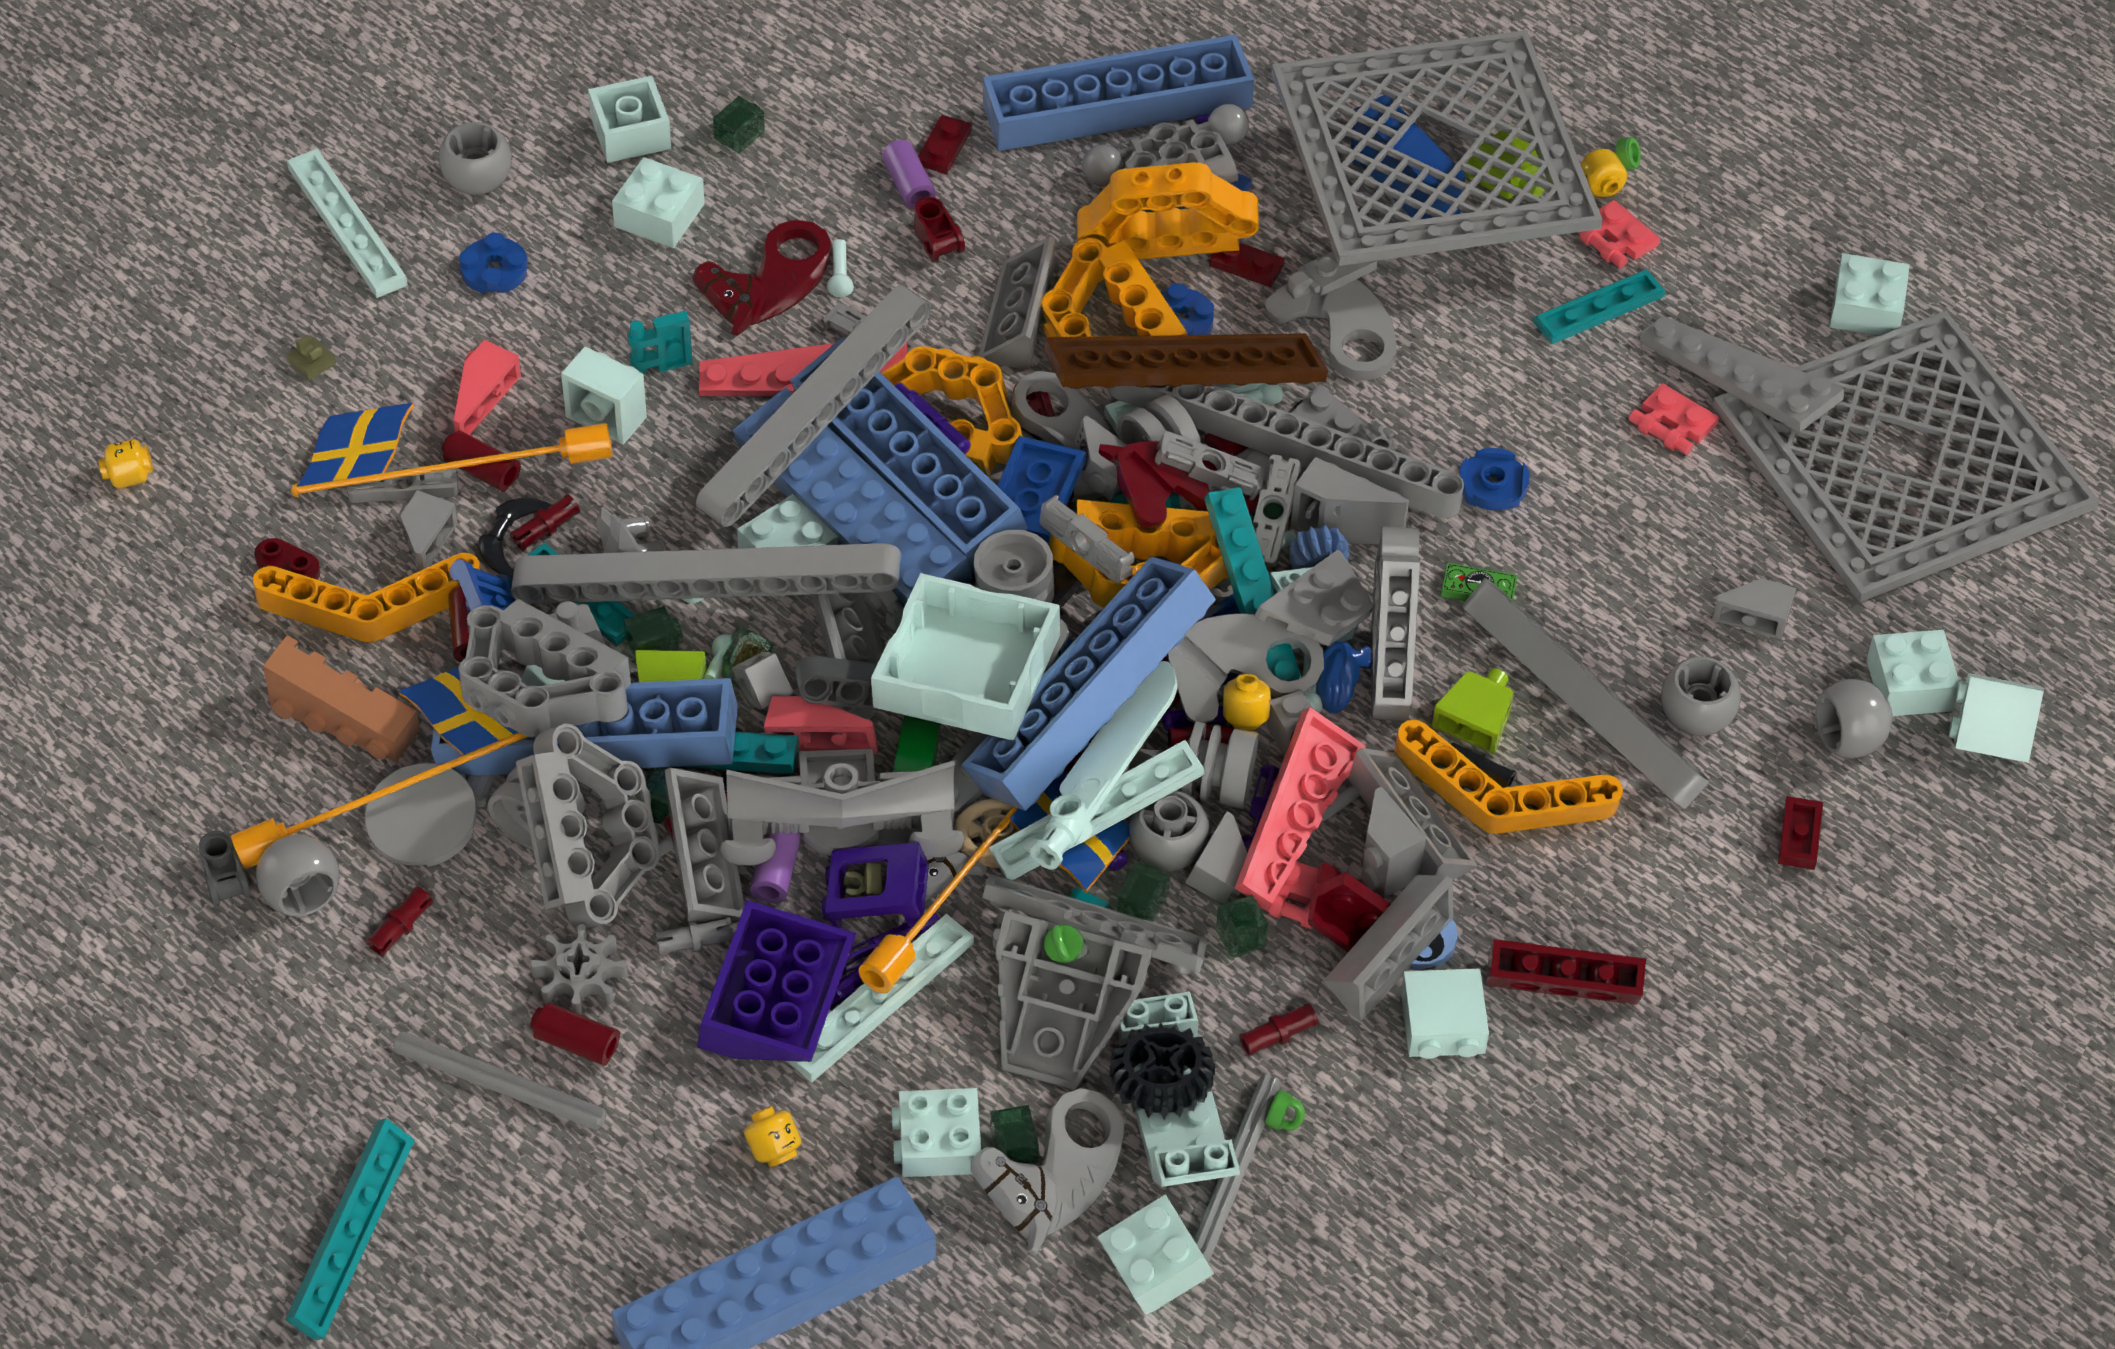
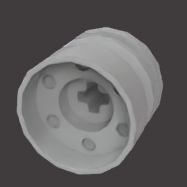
[1182,721,1259,809]

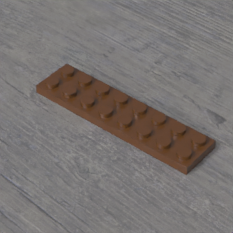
[1043,333,1328,389]

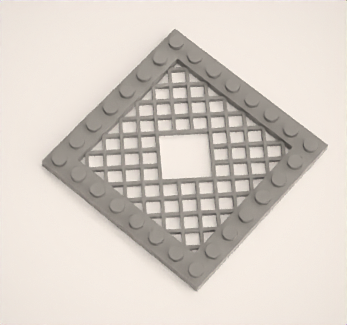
[1271,30,1603,266]
[1712,311,2100,603]

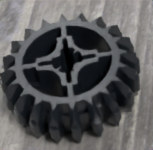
[1110,1021,1215,1120]

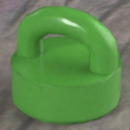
[1613,137,1641,171]
[1044,924,1084,963]
[1265,1090,1305,1131]

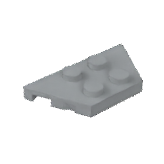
[1254,550,1374,646]

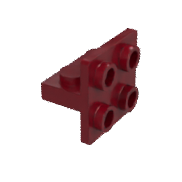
[1308,862,1391,952]

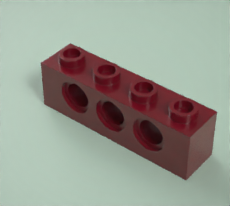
[1485,939,1646,1005]

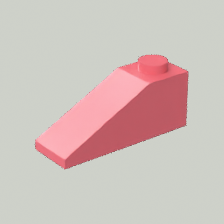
[453,339,521,435]
[764,696,879,754]

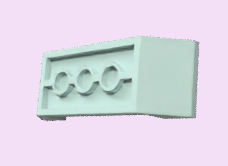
[1117,992,1240,1187]

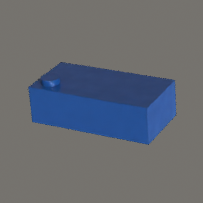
[1350,95,1466,219]

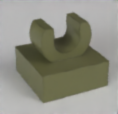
[286,335,336,381]
[843,862,882,898]

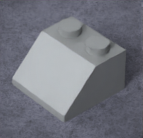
[1361,786,1426,899]

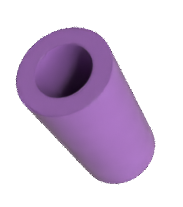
[882,140,936,209]
[750,832,802,903]

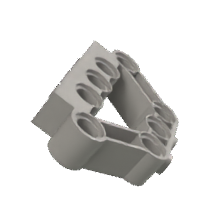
[1370,527,1420,721]
[459,599,631,737]
[516,724,660,930]

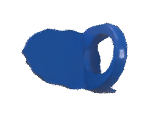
[1316,641,1373,713]

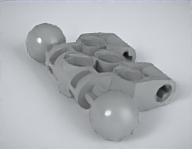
[1082,104,1249,211]

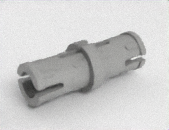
[655,917,734,956]

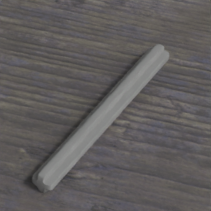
[393,1032,606,1130]
[1194,1074,1280,1264]

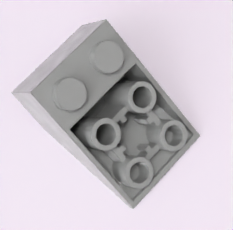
[1291,457,1409,545]

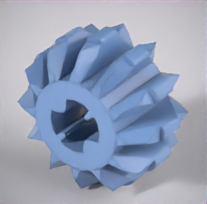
[1289,524,1350,569]

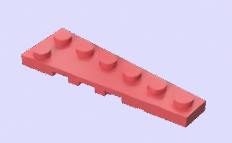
[699,342,907,396]
[1235,707,1366,908]

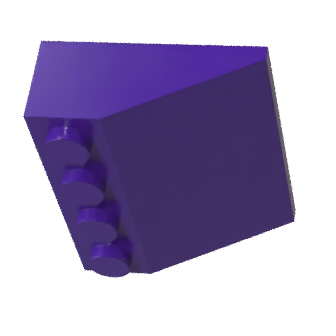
[697,900,856,1062]

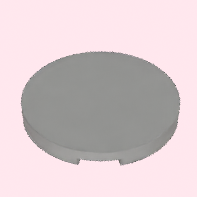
[365,763,478,867]

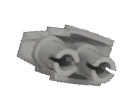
[596,507,666,553]

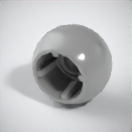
[439,122,512,195]
[1661,657,1741,736]
[1815,679,1893,758]
[1129,791,1210,871]
[256,834,339,917]

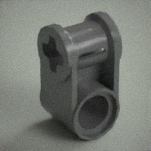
[198,831,251,906]

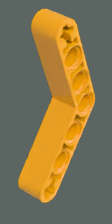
[253,553,481,643]
[1394,719,1623,834]

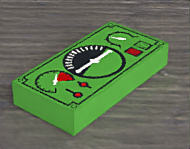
[1441,563,1518,601]

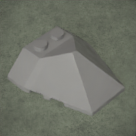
[996,911,1153,1090]

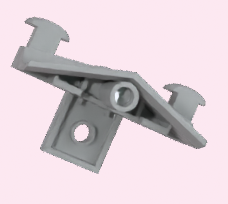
[720,748,965,866]

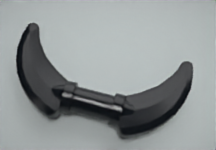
[479,498,552,578]

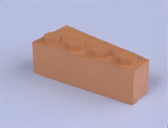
[263,635,420,762]

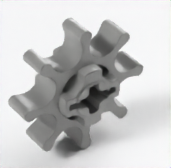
[531,924,628,1014]

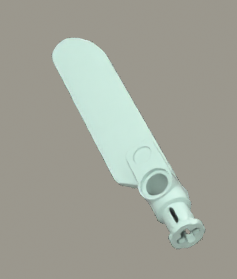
[1030,661,1178,869]

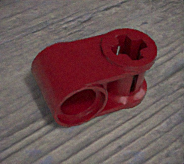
[914,197,965,262]

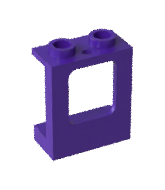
[822,842,929,928]

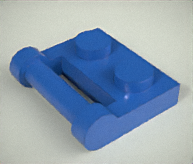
[450,559,516,612]

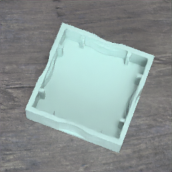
[871,573,1060,741]

